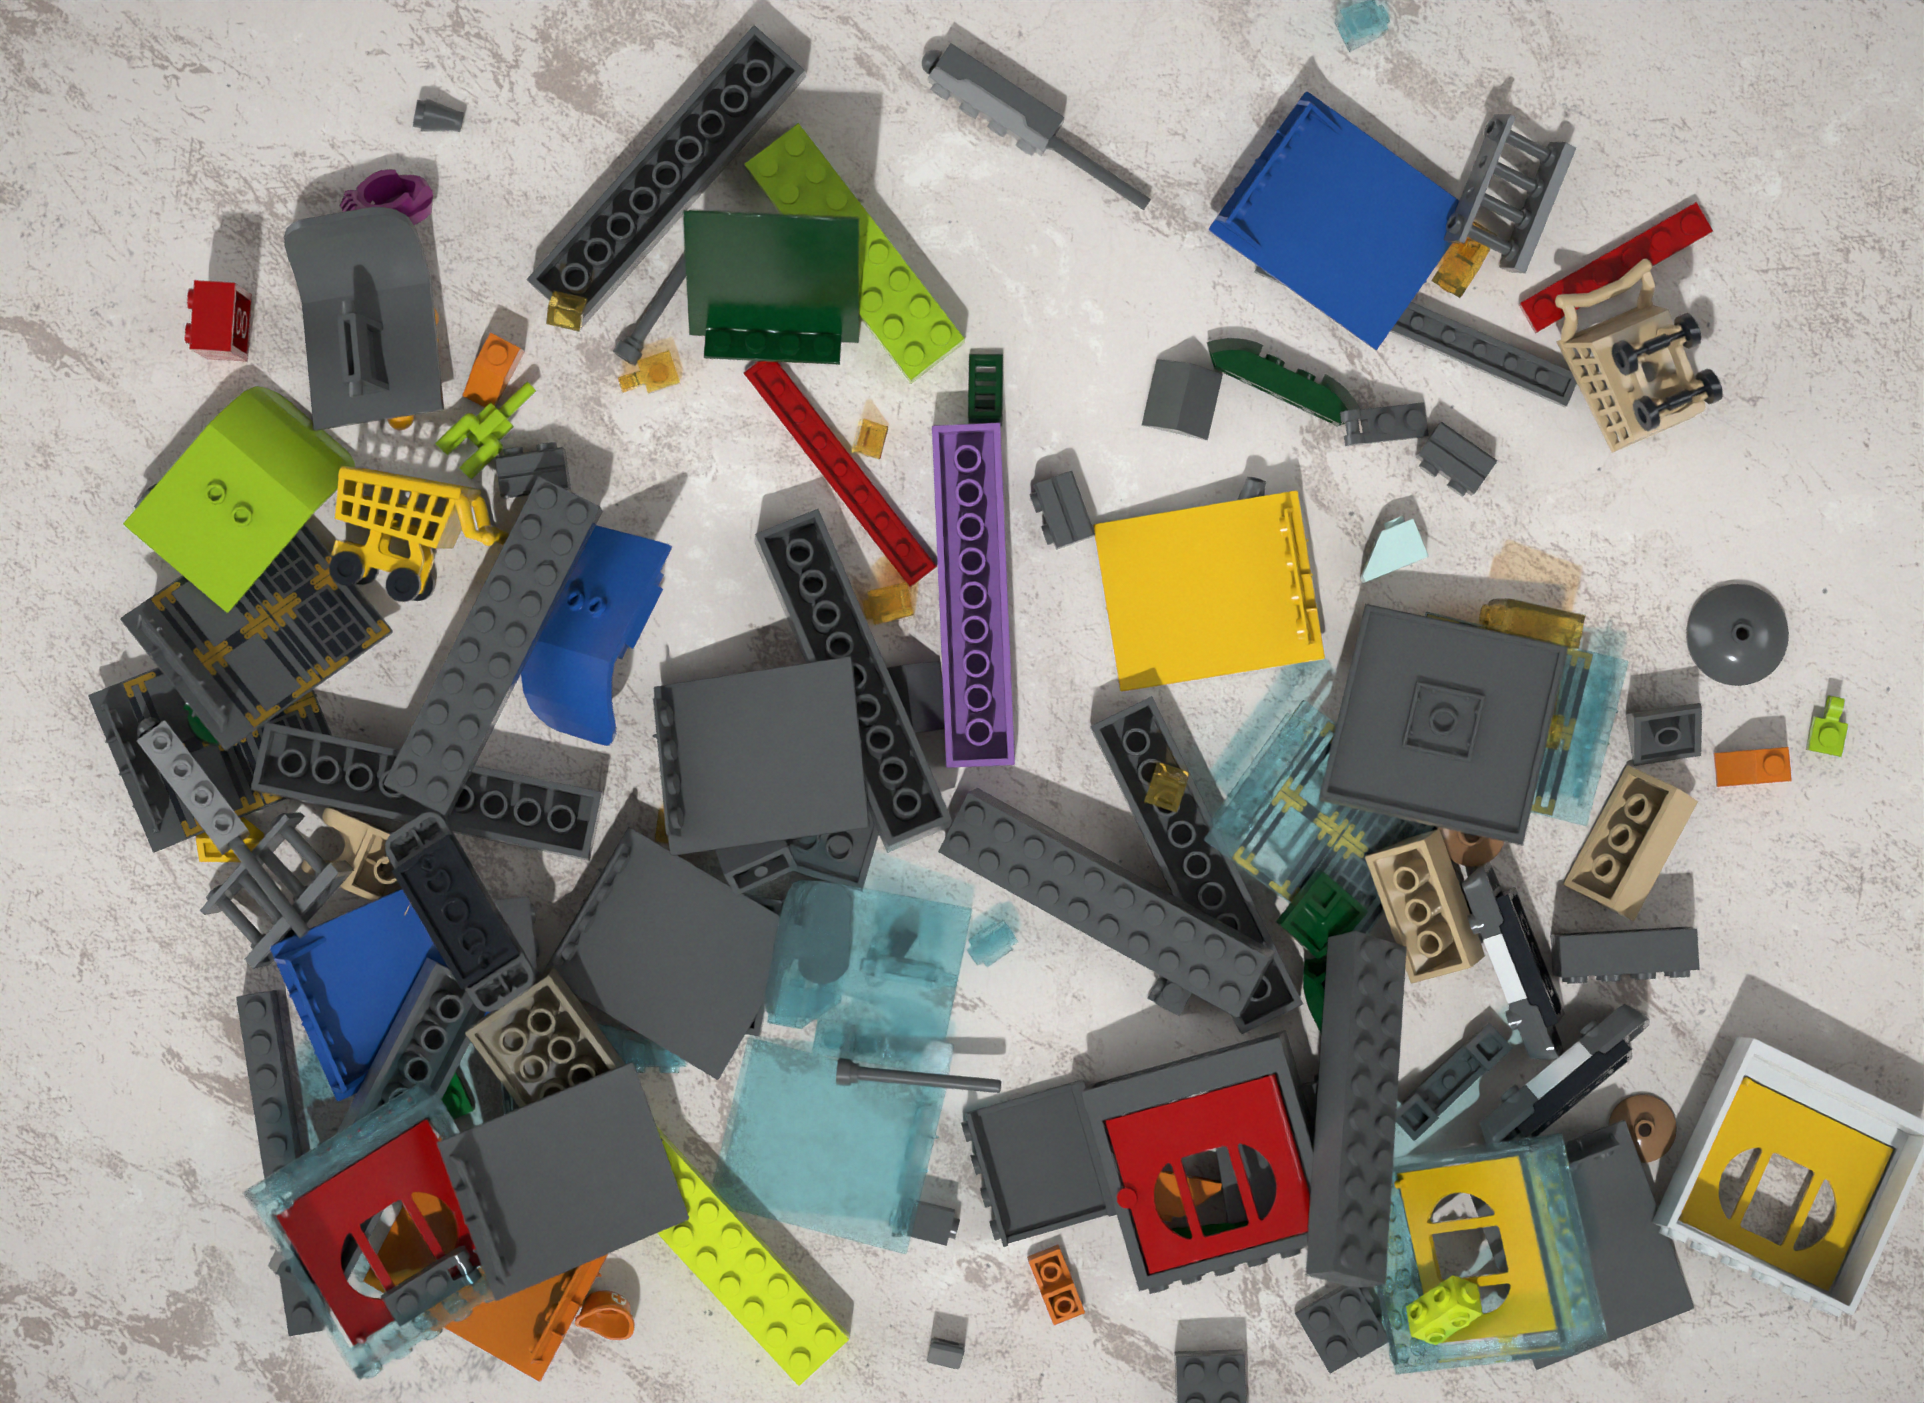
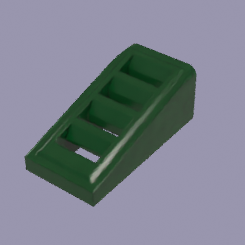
[968,354,1003,427]

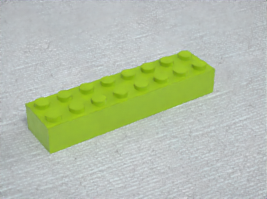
[744,123,965,384]

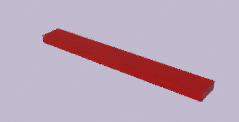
[744,361,937,587]

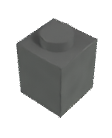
[907,1200,960,1246]

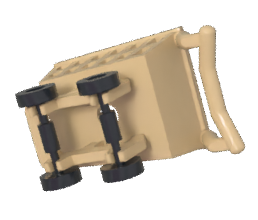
[1555,259,1723,452]

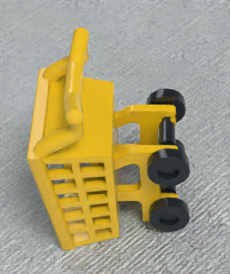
[329,466,509,602]

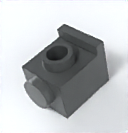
[1148,975,1192,1016]

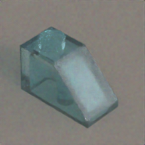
[1334,0,1390,52]

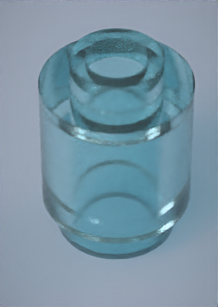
[966,919,1019,968]

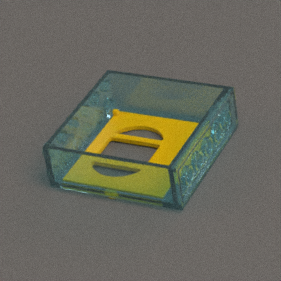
[1374,1133,1608,1375]

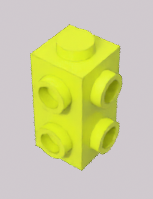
[1406,1275,1483,1345]

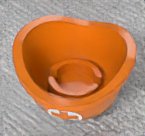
[575,1290,635,1340]

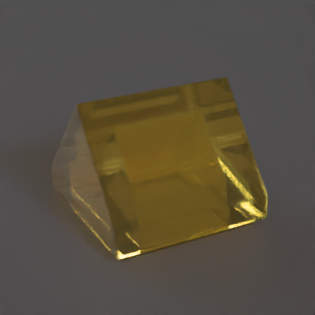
[546,291,588,332]
[851,419,888,460]

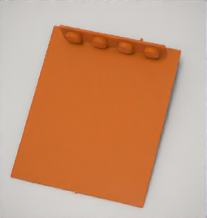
[363,1131,608,1381]

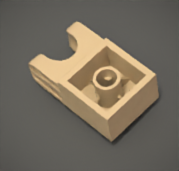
[301,808,411,915]

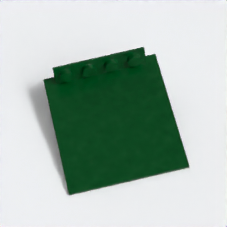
[683,209,859,365]

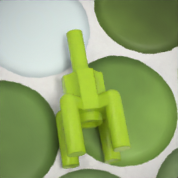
[435,382,536,480]

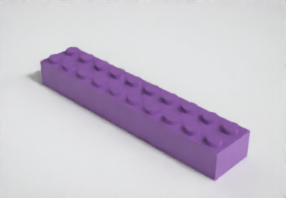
[932,423,1015,768]

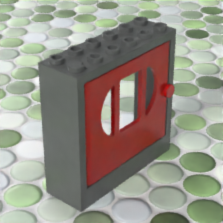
[1081,1030,1315,1294]

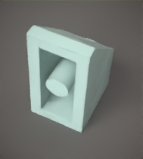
[1360,516,1429,584]

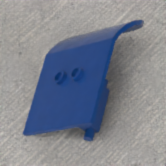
[521,525,672,746]

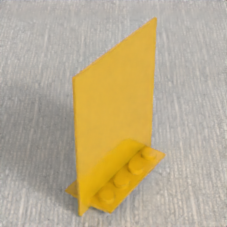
[1093,490,1325,692]

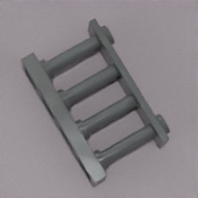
[1444,114,1576,273]
[200,812,354,969]

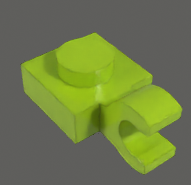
[1806,695,1849,757]

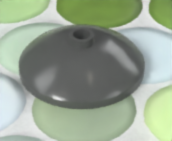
[1686,584,1789,686]

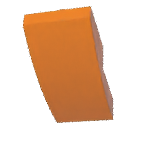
[1027,1244,1085,1325]

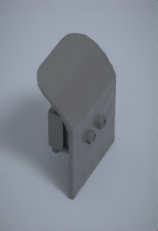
[284,207,444,431]

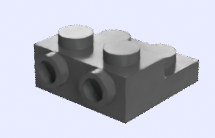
[1295,1285,1392,1374]

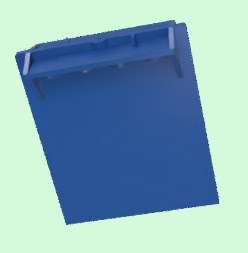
[1209,92,1459,351]
[270,888,489,1101]

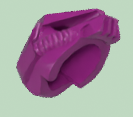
[339,169,433,226]

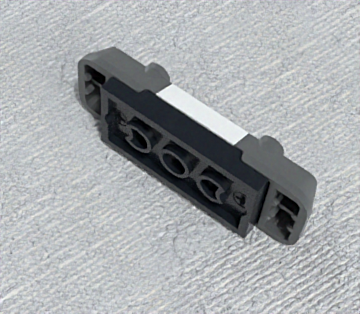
[385,812,535,1012]
[1462,862,1565,1060]
[1480,1004,1650,1154]

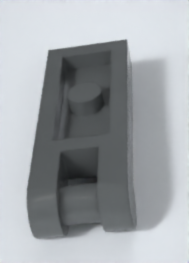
[1340,402,1429,446]
[380,1246,482,1327]

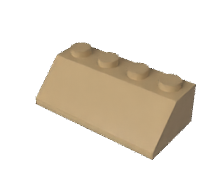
[1563,765,1698,922]
[1365,829,1485,984]

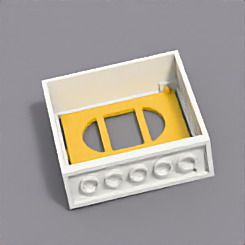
[1652,1037,1924,1318]

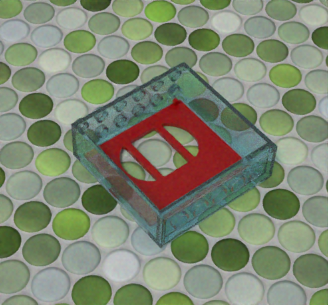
[242,1081,495,1381]

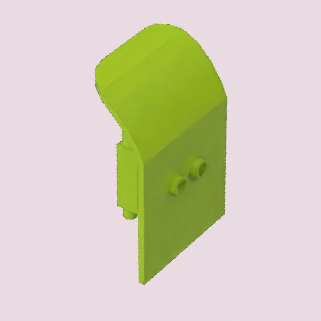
[123,386,355,613]

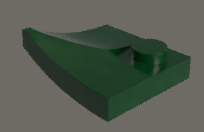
[1276,868,1369,959]

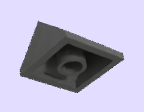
[1141,359,1223,441]
[887,661,945,733]
[1625,703,1702,766]

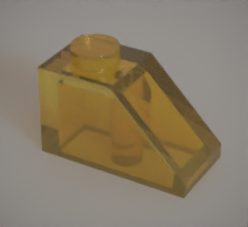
[1431,221,1498,298]
[862,582,914,626]

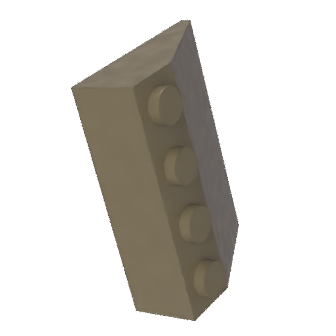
[465,966,625,1108]

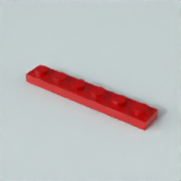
[1518,202,1713,334]

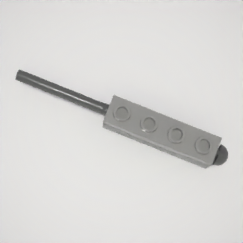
[922,43,1151,210]
[137,717,311,938]

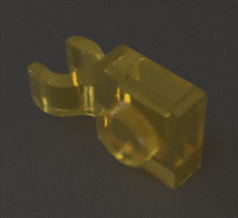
[618,350,680,394]

